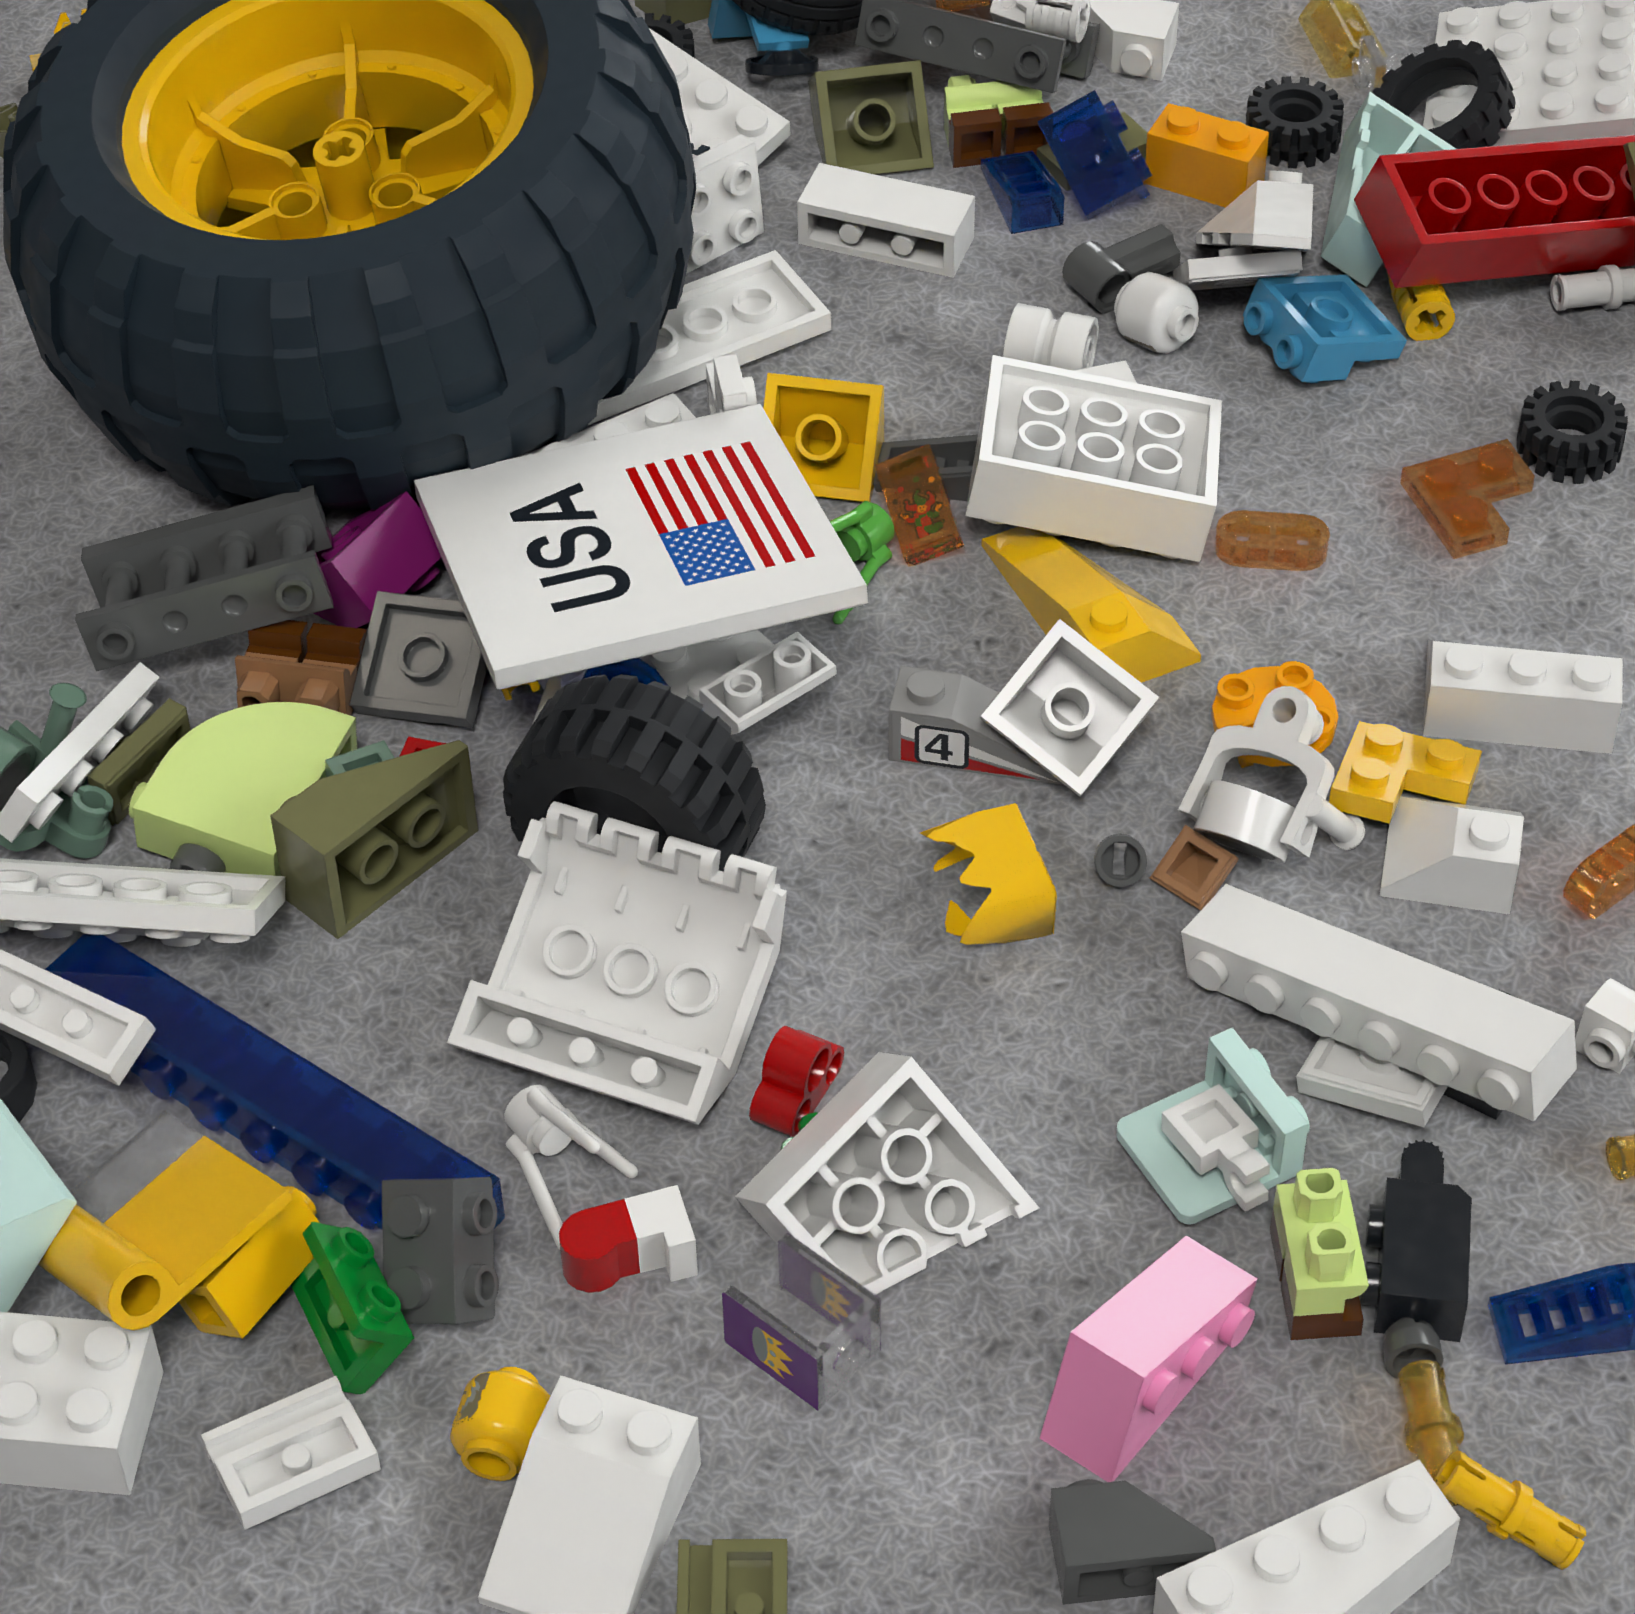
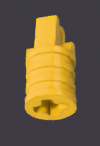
[1387,272,1455,341]

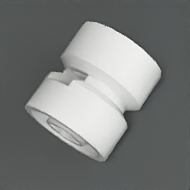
[1003,303,1099,371]

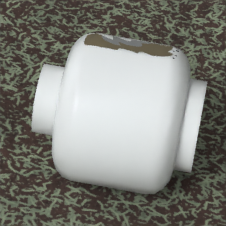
[1114,272,1199,354]

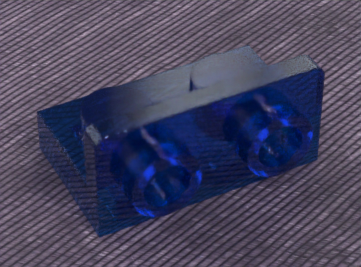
[1038,90,1153,220]

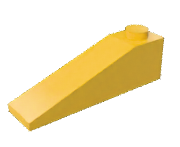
[981,526,1201,683]

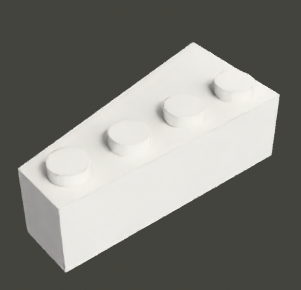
[1153,1460,1460,1614]

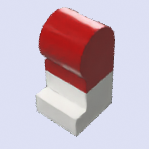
[559,1185,698,1293]

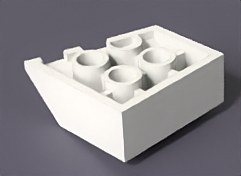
[735,1052,1039,1295]

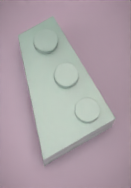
[1321,92,1456,287]

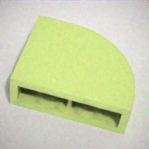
[129,702,357,876]

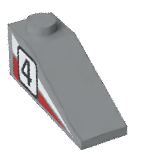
[889,666,1064,785]

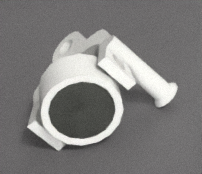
[1178,686,1365,864]

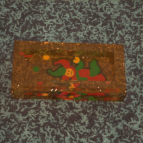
[875,444,964,567]

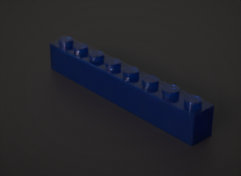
[44,933,505,1230]

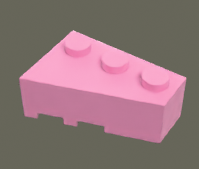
[1040,1236,1258,1482]

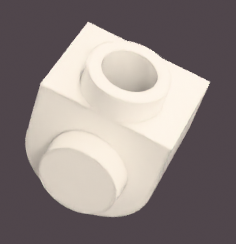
[1575,978,1635,1074]

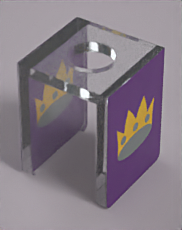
[722,1233,881,1411]

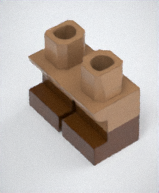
[235,620,367,716]

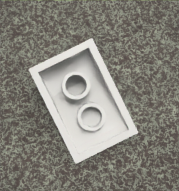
[478,1376,701,1614]

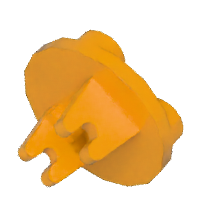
[1211,661,1339,768]

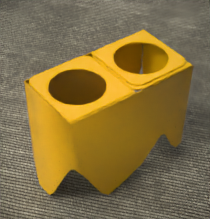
[920,803,1057,945]

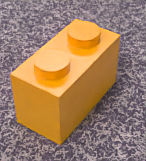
[1144,103,1269,208]

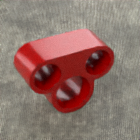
[749,1026,844,1137]

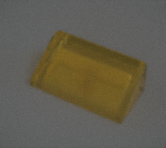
[1298,0,1391,78]

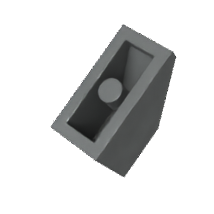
[1049,1479,1216,1605]

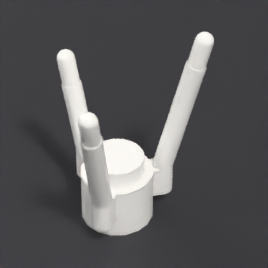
[504,1085,638,1250]

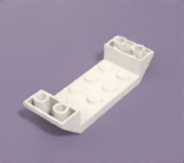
[619,630,837,735]

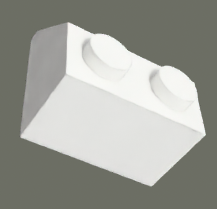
[980,619,1159,797]

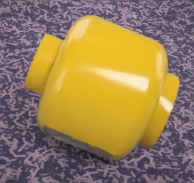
[450,1367,550,1481]

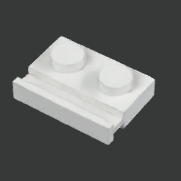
[201,1376,381,1530]

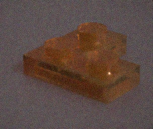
[1400,439,1535,559]

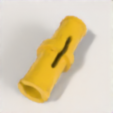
[1436,1450,1587,1570]

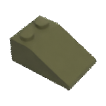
[270,740,478,939]

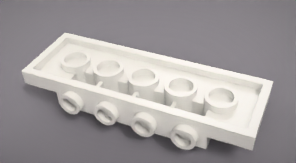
[0,858,285,947]

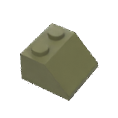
[808,60,934,175]

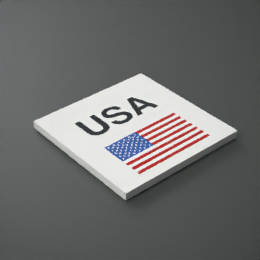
[414,404,868,690]

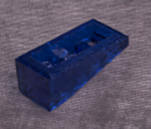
[981,151,1065,234]
[1488,1262,1635,1365]

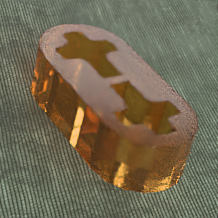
[1214,510,1330,571]
[1563,824,1635,919]

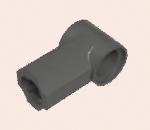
[1062,224,1181,313]

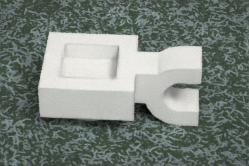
[1161,1084,1270,1212]

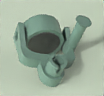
[0,682,113,859]

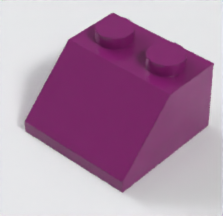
[313,491,441,628]

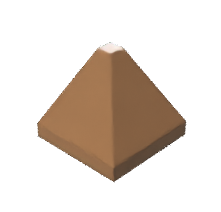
[1150,825,1239,911]

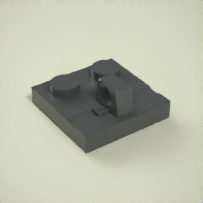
[349,591,487,728]

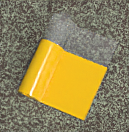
[38,1110,294,1330]

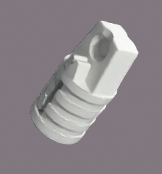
[990,0,1090,43]

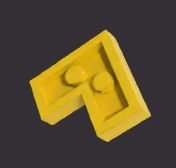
[1329,721,1482,824]

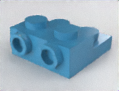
[1243,275,1407,383]

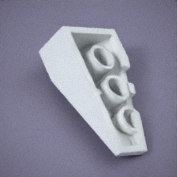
[1196,171,1313,252]

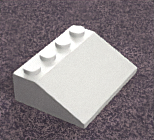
[965,355,1222,562]

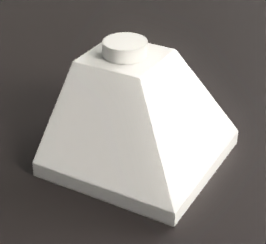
[1380,796,1524,914]

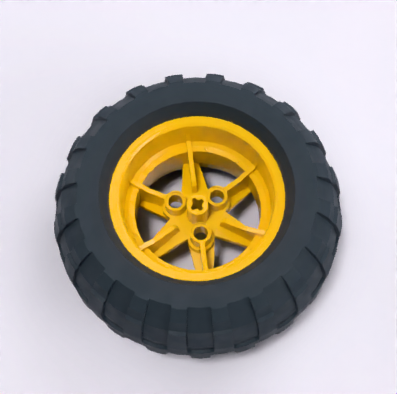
[3,0,696,516]

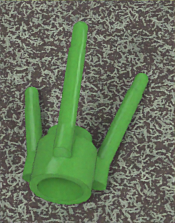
[830,501,895,625]

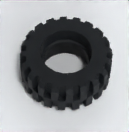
[503,674,766,872]

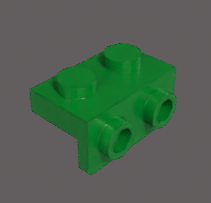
[291,1222,414,1395]

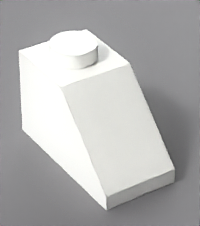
[1089,0,1179,81]

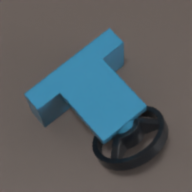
[708,0,819,76]

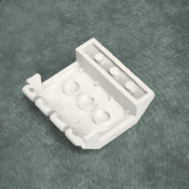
[447,801,787,1125]

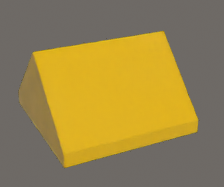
[763,373,884,502]

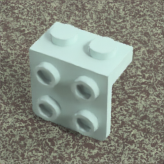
[1116,1028,1310,1225]

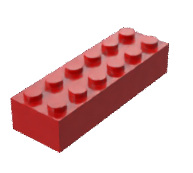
[1354,135,1635,288]

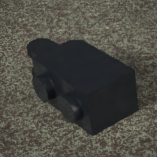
[1362,1140,1472,1342]

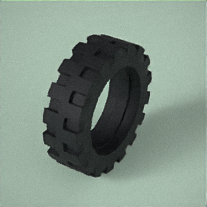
[1372,40,1516,149]

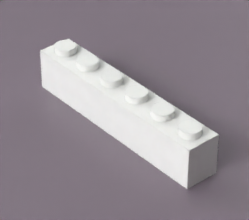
[1181,884,1577,1121]

